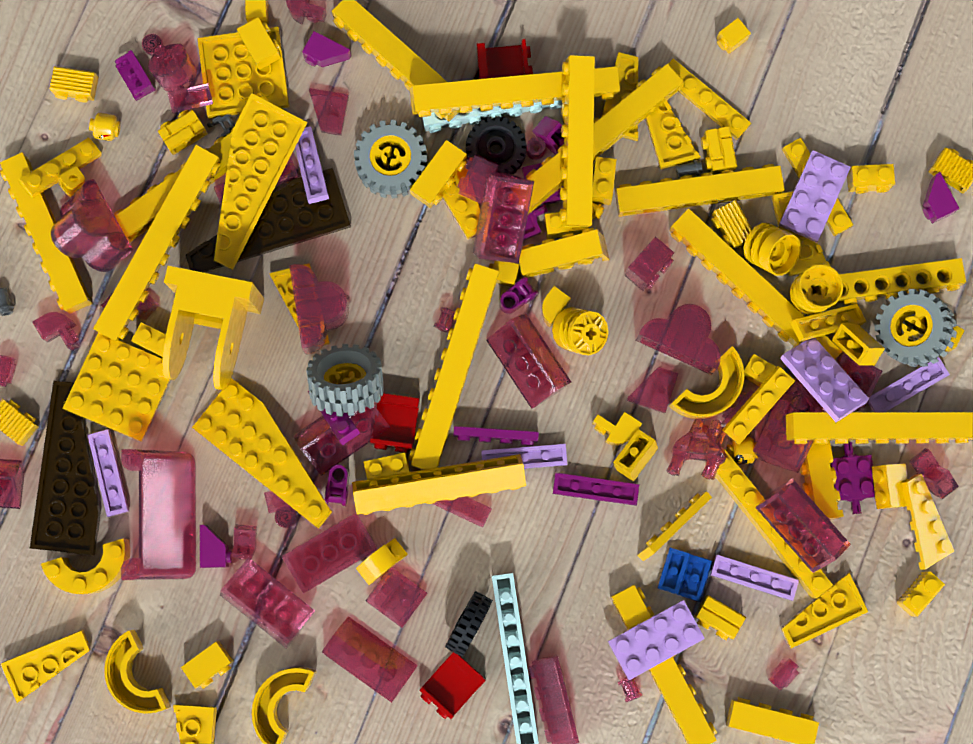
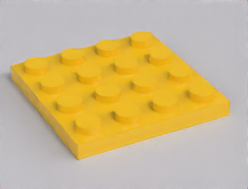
[197,27,290,119]
[63,332,170,442]

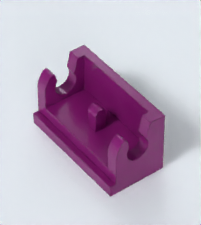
[115,50,155,101]

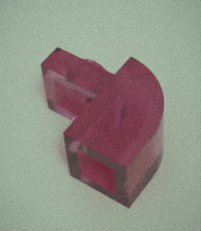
[286,0,326,25]
[32,312,80,351]
[910,448,959,499]

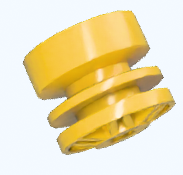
[744,223,801,276]
[790,264,843,315]
[552,307,609,355]

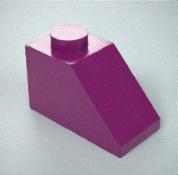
[302,31,351,68]
[532,116,564,155]
[923,172,960,224]
[200,525,232,568]

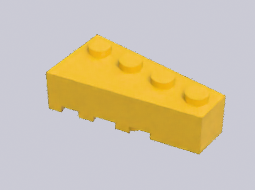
[517,228,610,278]
[797,440,844,521]

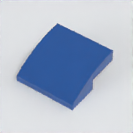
[658,548,713,602]

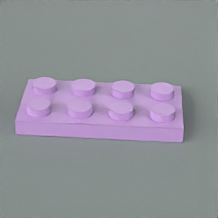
[778,150,851,243]
[780,338,869,422]
[607,600,705,680]

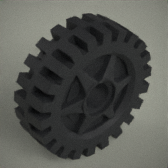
[466,116,527,180]
[445,591,493,656]

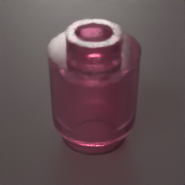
[0,355,16,387]
[768,658,799,691]

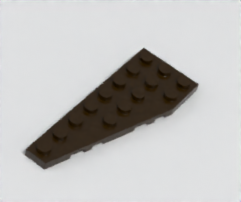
[186,168,351,273]
[30,380,101,555]

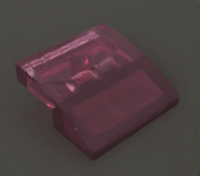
[365,567,428,628]

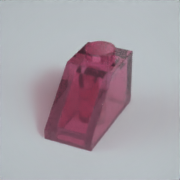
[167,84,213,114]

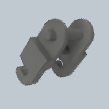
[207,114,235,140]

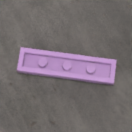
[295,126,329,204]
[867,357,950,412]
[88,430,129,517]
[481,444,567,469]
[710,555,799,601]

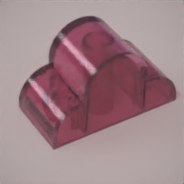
[51,179,133,272]
[290,264,349,355]
[635,304,721,375]

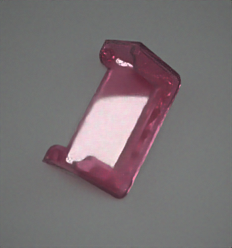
[121,449,196,581]

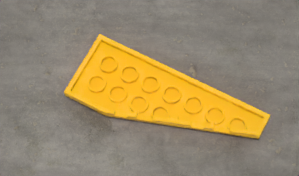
[214,93,308,270]
[192,378,332,529]

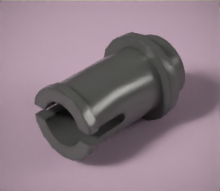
[676,160,703,178]
[0,288,14,316]

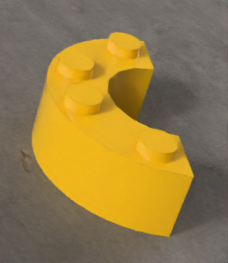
[669,346,744,419]
[41,538,130,594]
[104,630,171,714]
[252,667,317,744]

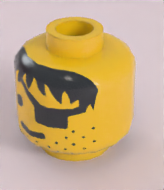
[727,437,759,464]

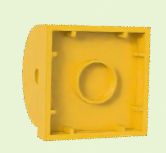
[163,266,264,390]

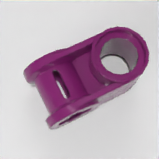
[499,276,539,314]
[325,465,350,506]

